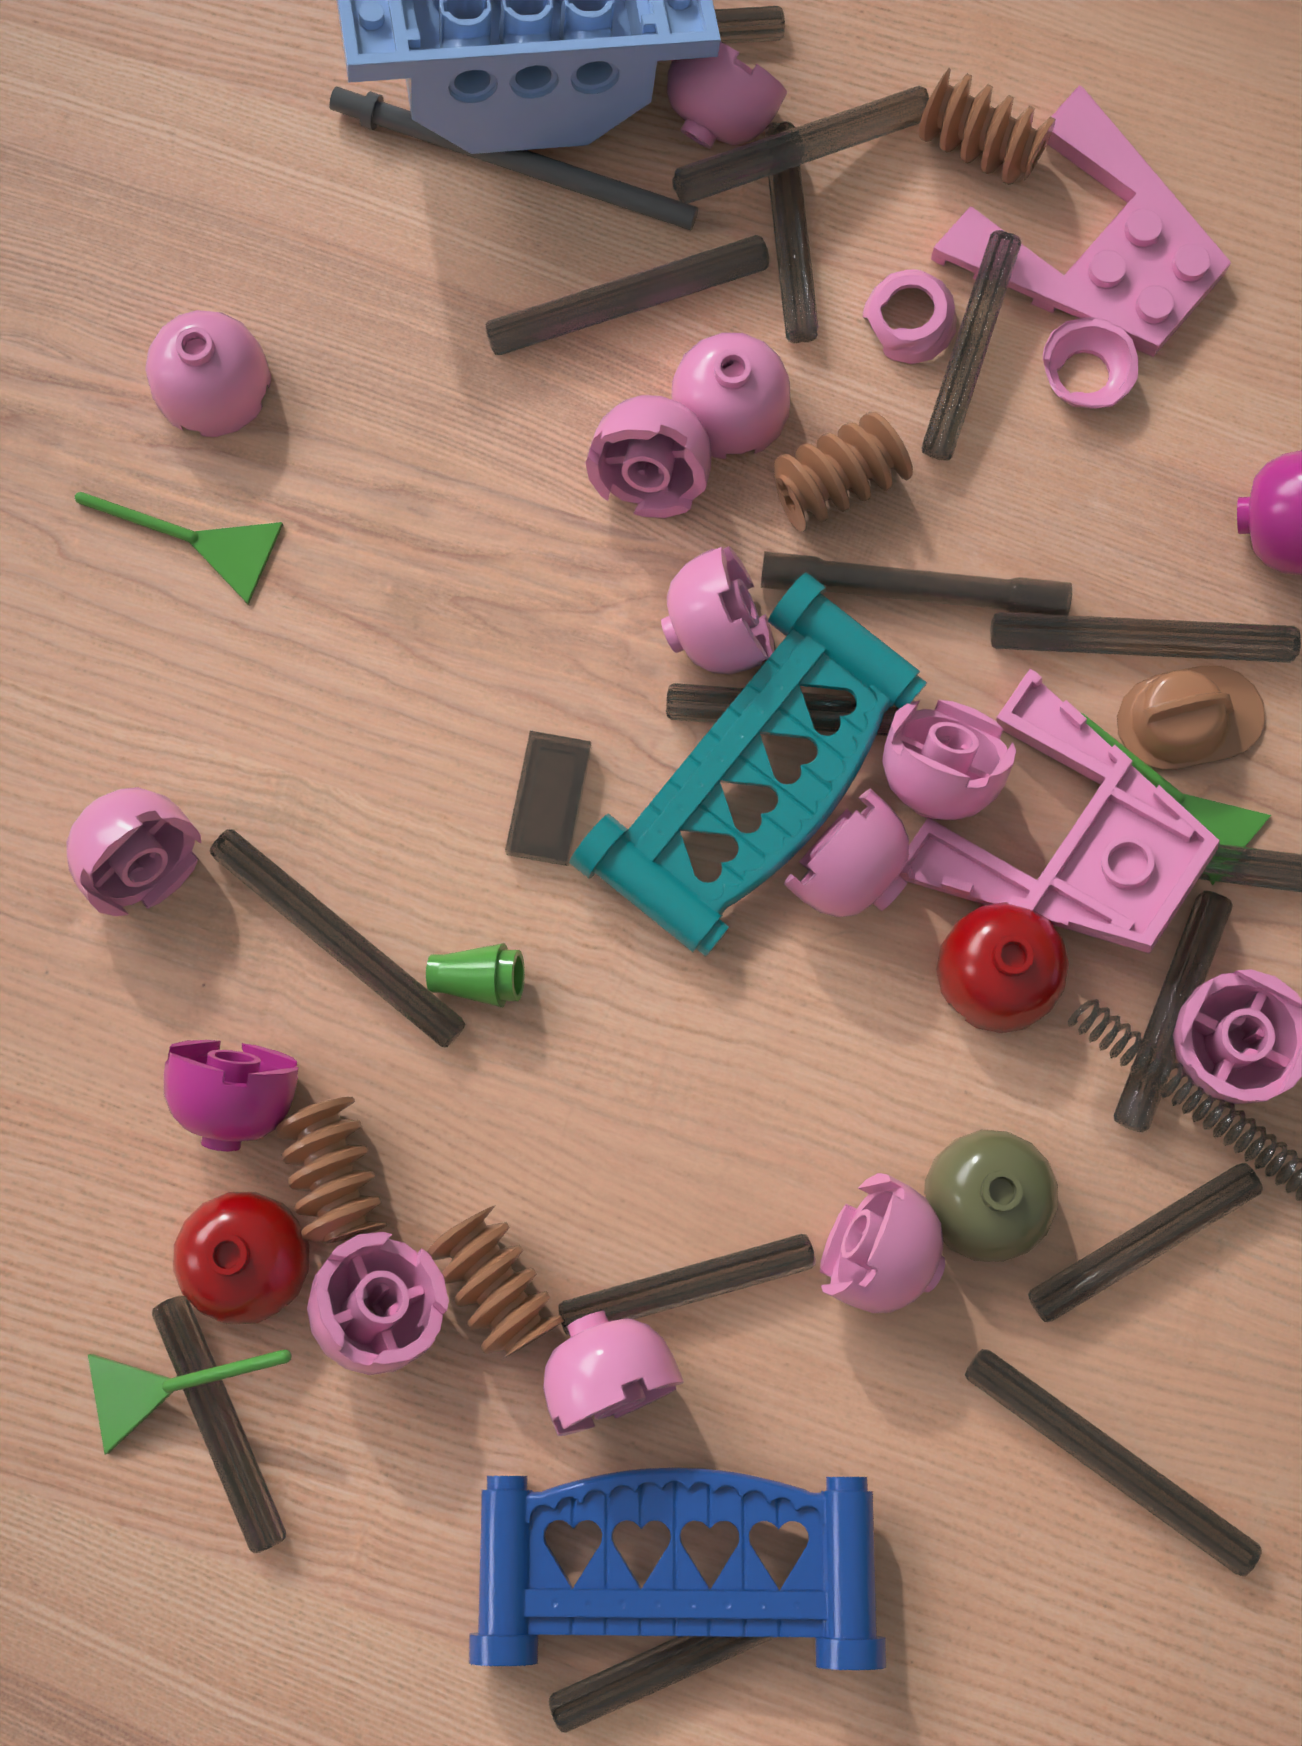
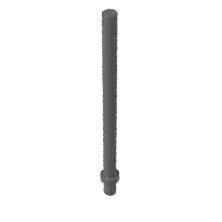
[329,86,698,231]

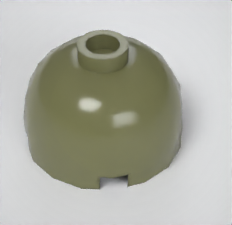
[924,1130,1058,1262]

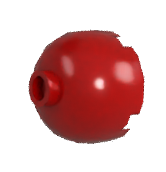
[936,902,1069,1033]
[173,1192,309,1324]

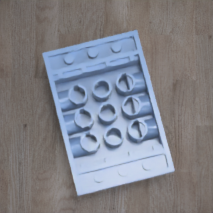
[336,0,721,154]

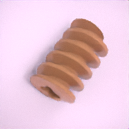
[919,68,1056,185]
[774,412,913,532]
[275,1097,387,1243]
[427,1205,564,1358]

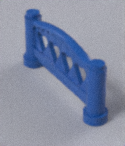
[469,1467,886,1670]

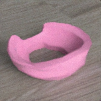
[863,269,957,364]
[1043,317,1138,409]

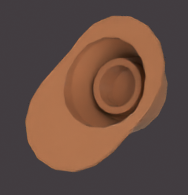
[1117,666,1265,770]

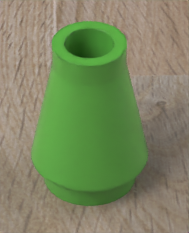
[426,943,525,1007]

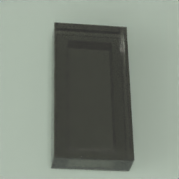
[505,731,592,866]

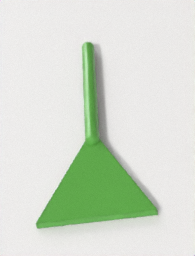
[75,492,283,604]
[1081,713,1271,885]
[88,1349,292,1454]

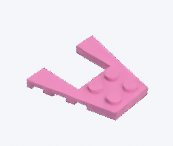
[931,85,1231,357]
[899,669,1220,953]

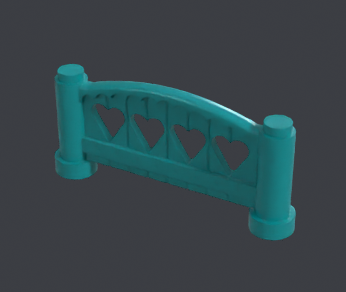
[569,572,927,957]

